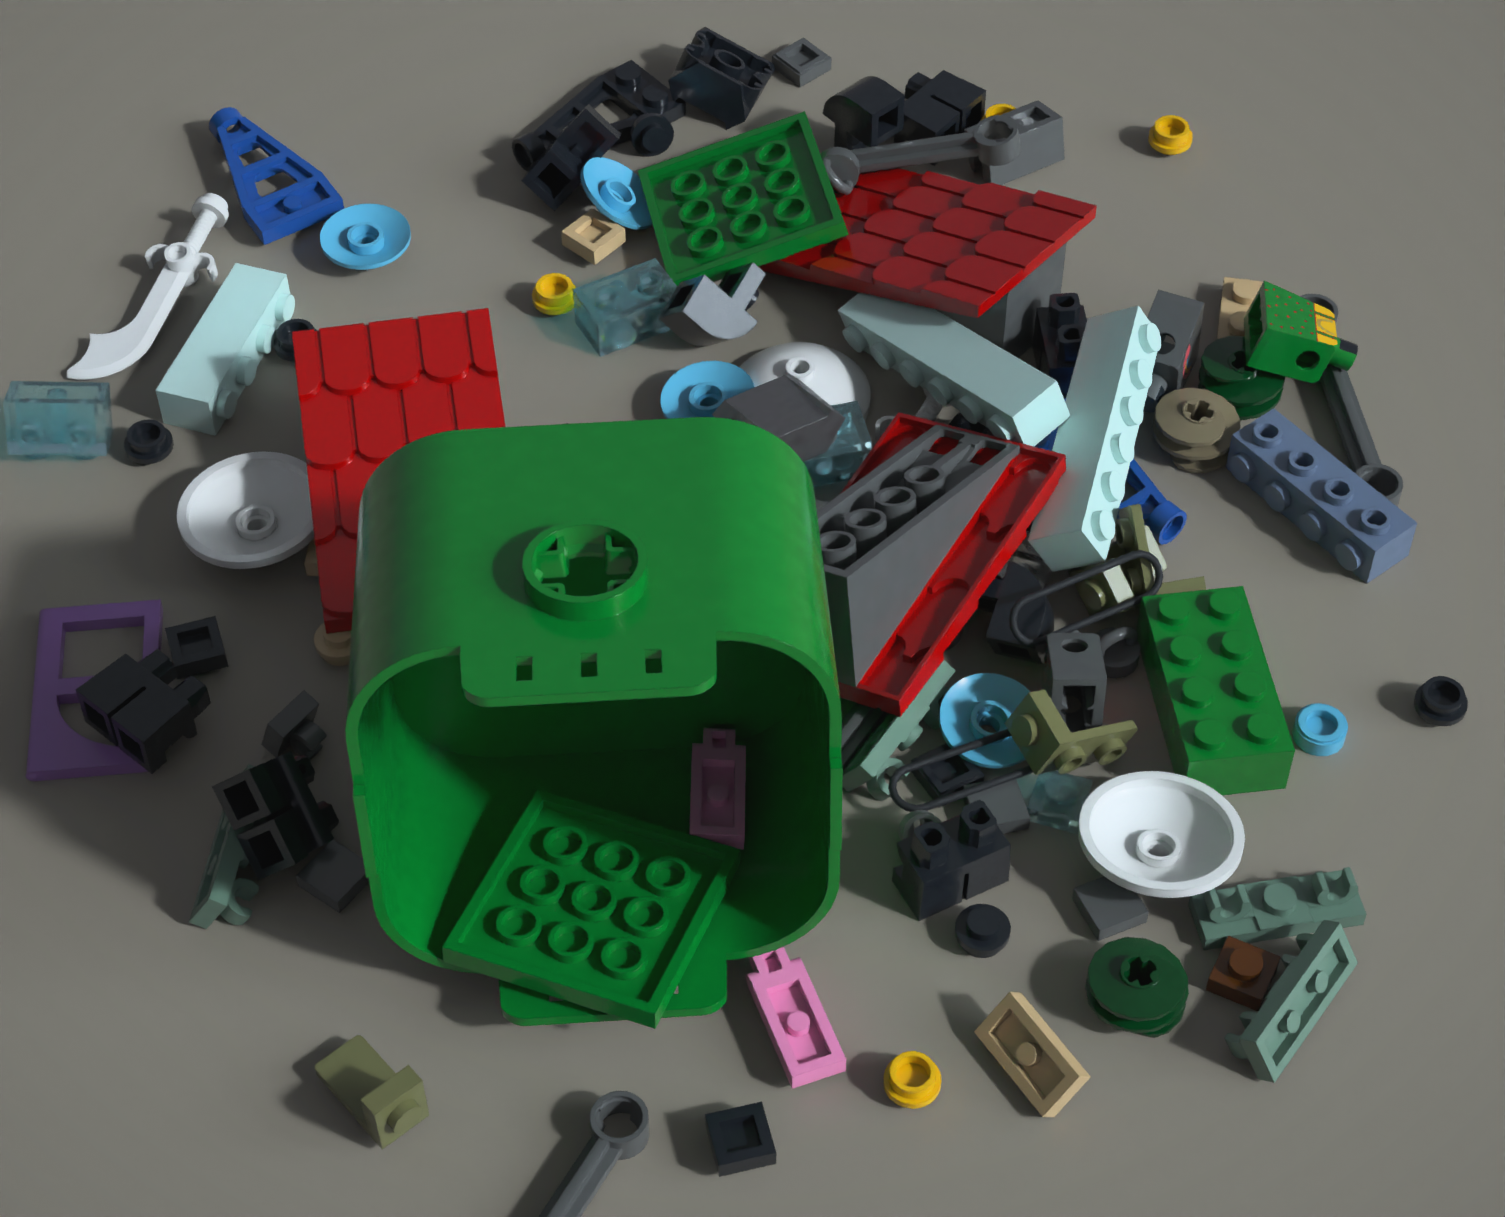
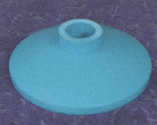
[580,157,652,230]
[320,204,411,270]
[660,361,755,419]
[939,673,1031,769]

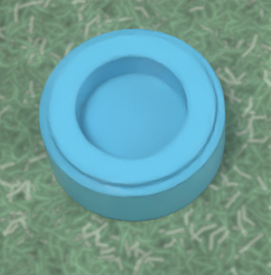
[1292,703,1348,756]

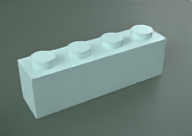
[155,263,295,436]

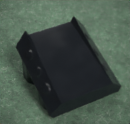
[668,27,775,130]

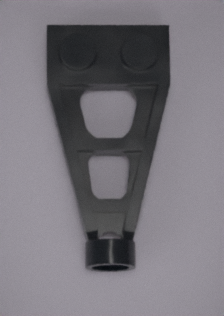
[512,60,686,171]

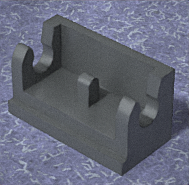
[964,100,1065,185]

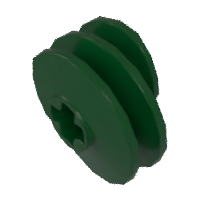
[1198,336,1286,420]
[1085,937,1189,1038]

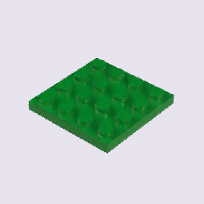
[638,111,849,293]
[442,789,741,1029]

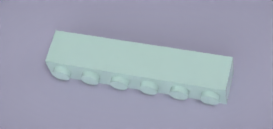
[838,292,1071,446]
[1028,305,1161,572]

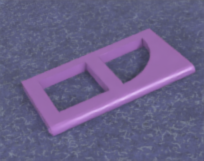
[26,599,163,781]

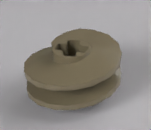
[1152,387,1240,473]

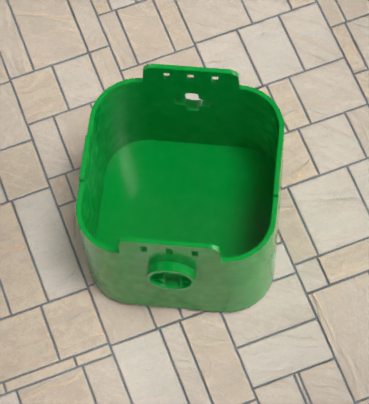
[345,417,843,1026]

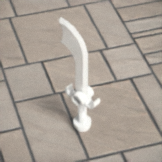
[67,193,229,380]

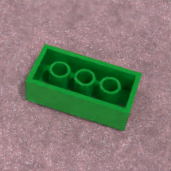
[1136,586,1295,795]

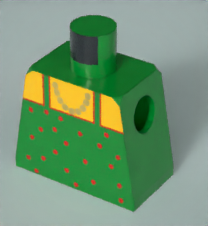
[1244,281,1358,383]

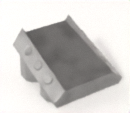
[712,375,845,462]

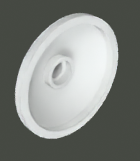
[740,342,871,447]
[177,451,314,569]
[1078,771,1245,898]

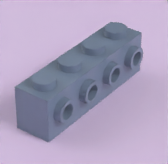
[1226,408,1417,584]

